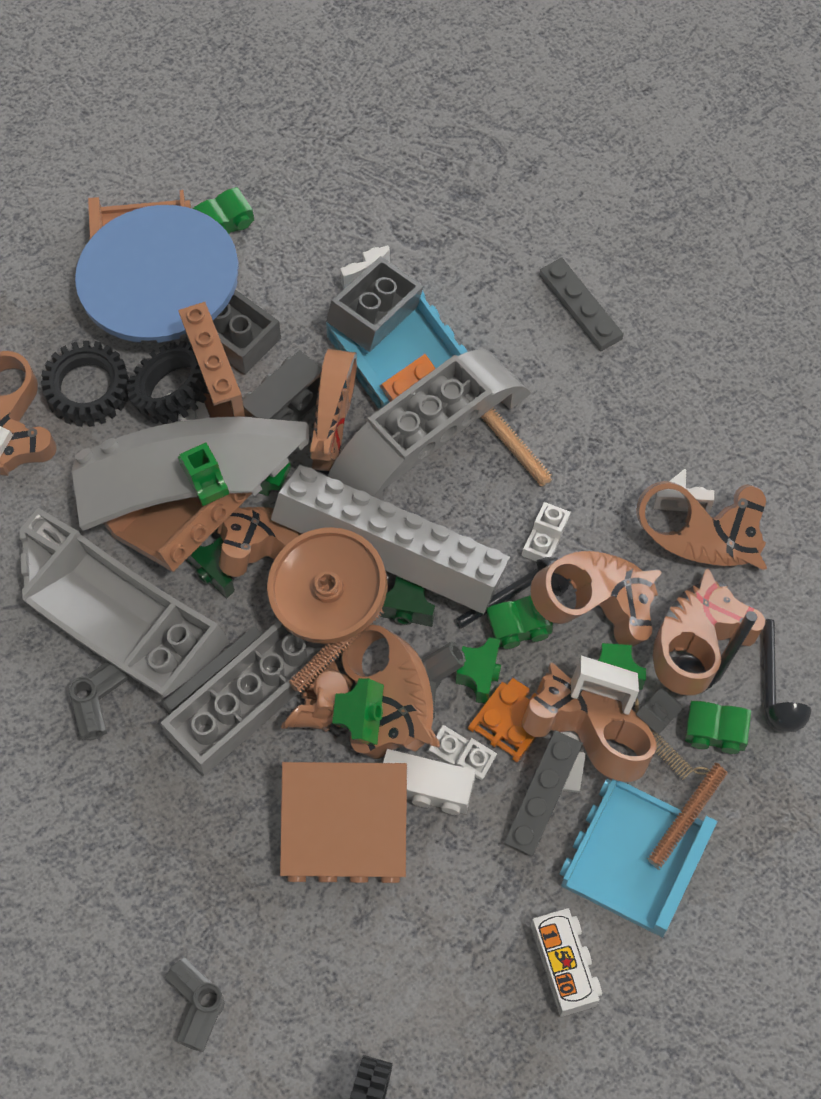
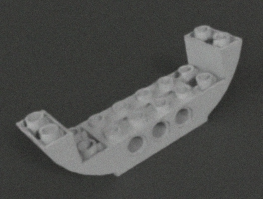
[328,350,531,501]

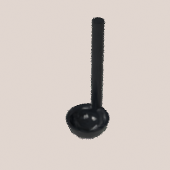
[456,557,571,629]
[675,611,758,693]
[763,619,812,732]

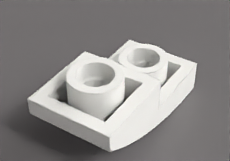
[340,245,390,289]
[521,502,571,562]
[427,725,497,780]

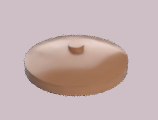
[267,527,387,644]

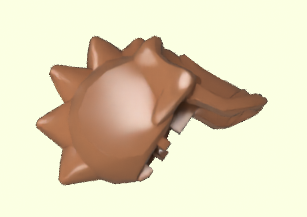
[281,662,354,732]

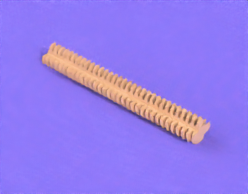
[481,407,552,486]

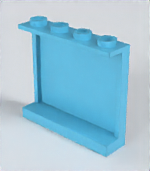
[326,290,468,410]
[559,778,717,938]

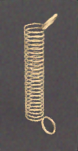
[635,698,710,780]

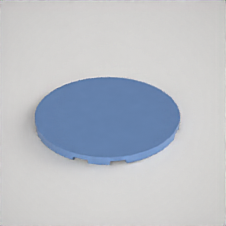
[75,205,239,343]

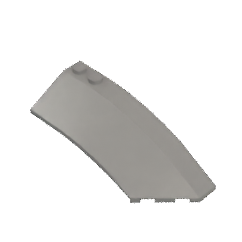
[72,416,309,531]
[20,508,229,697]

